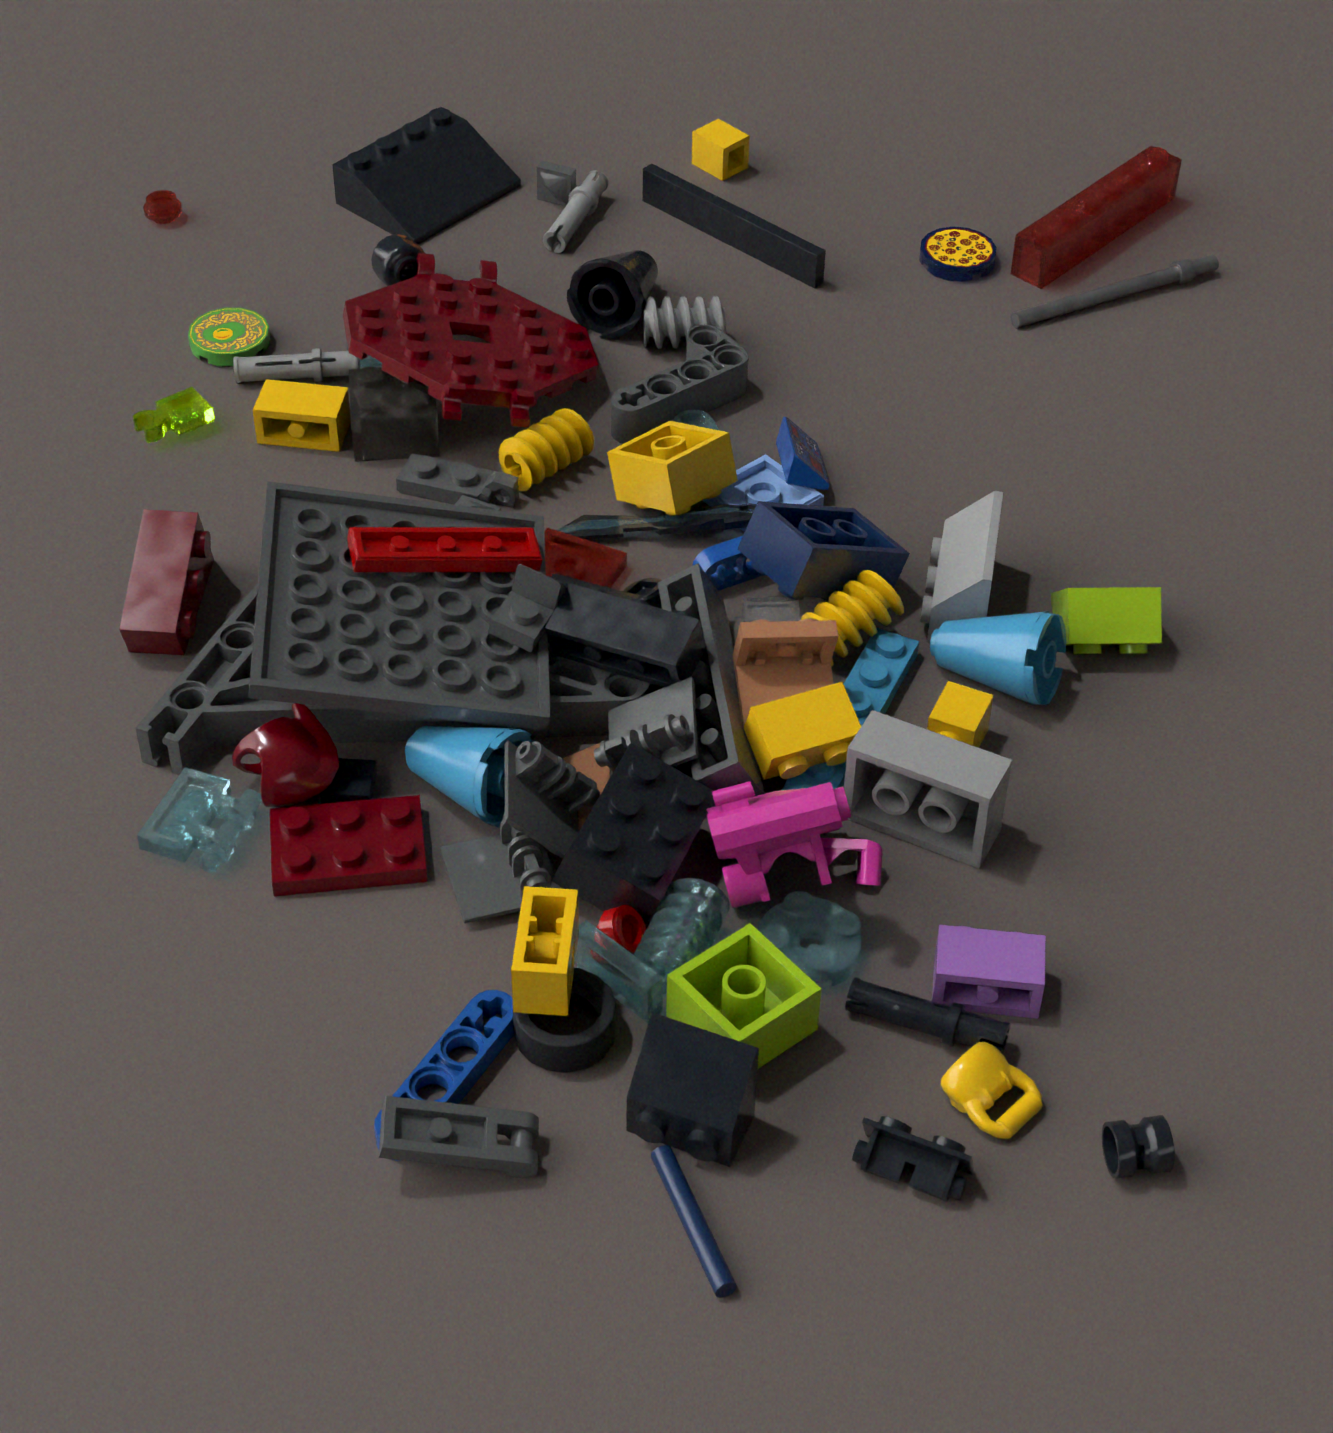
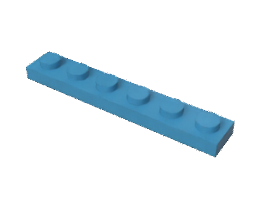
[782,628,920,790]

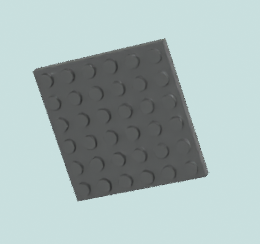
[248,481,550,731]

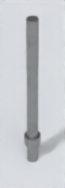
[1011,254,1219,328]

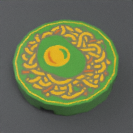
[188,307,270,366]

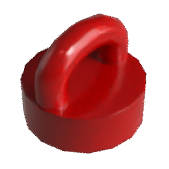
[594,905,647,960]

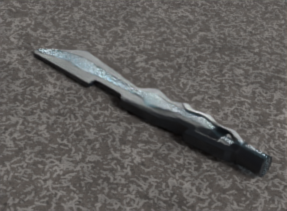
[550,503,757,542]

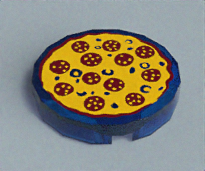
[919,227,996,282]

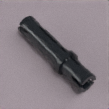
[845,977,1011,1054]

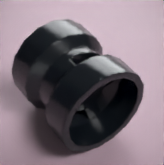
[1102,1115,1175,1178]

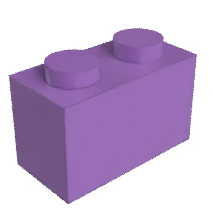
[932,925,1046,1019]

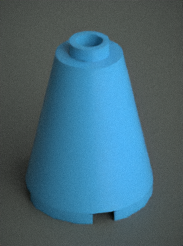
[930,611,1066,705]
[405,726,535,828]

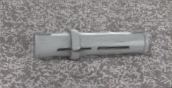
[543,170,609,253]
[233,348,360,383]

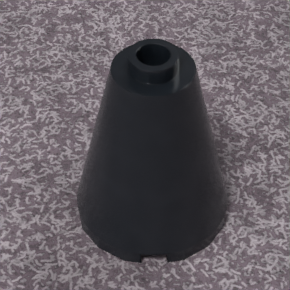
[567,250,658,339]

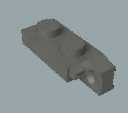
[396,454,519,508]

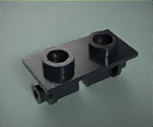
[852,1116,974,1202]

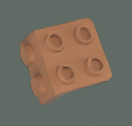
[732,618,838,726]

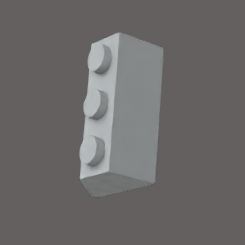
[920,491,1003,643]

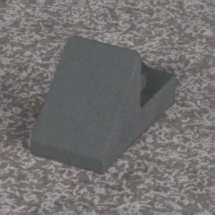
[488,564,567,652]

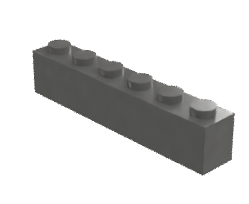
[658,564,764,807]

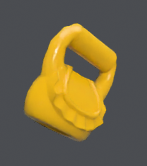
[940,1042,1043,1139]

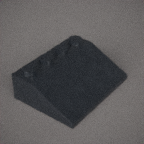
[332,107,521,244]

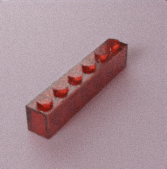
[1010,146,1182,289]

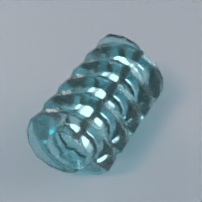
[633,878,730,994]

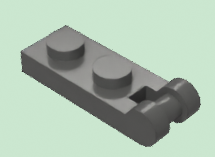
[379,1096,539,1178]

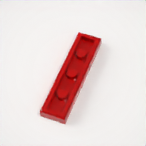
[347,527,543,572]

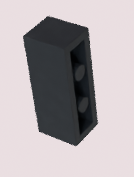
[545,583,706,688]

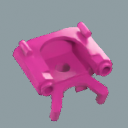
[706,781,883,908]

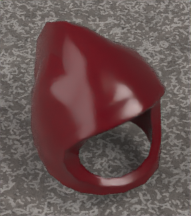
[232,703,339,808]

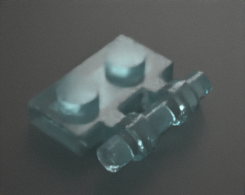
[137,767,262,873]

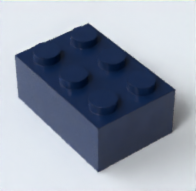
[738,501,910,601]

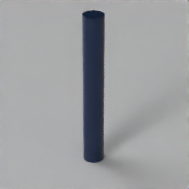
[651,1145,737,1298]

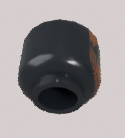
[371,234,425,286]

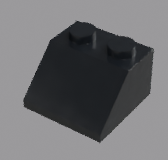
[626,1013,759,1167]

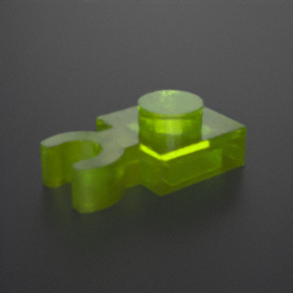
[132,387,215,443]

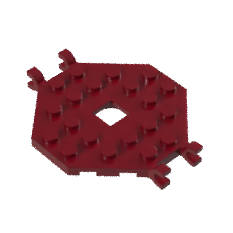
[343,253,599,428]

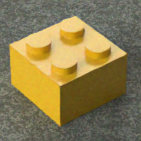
[607,421,738,516]

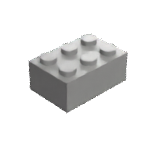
[844,710,1013,868]

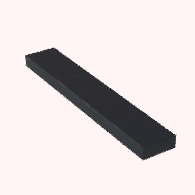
[642,163,826,289]

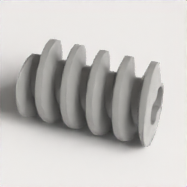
[643,296,726,349]

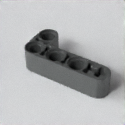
[611,325,749,444]

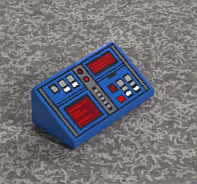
[776,417,830,490]

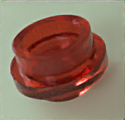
[143,190,182,224]

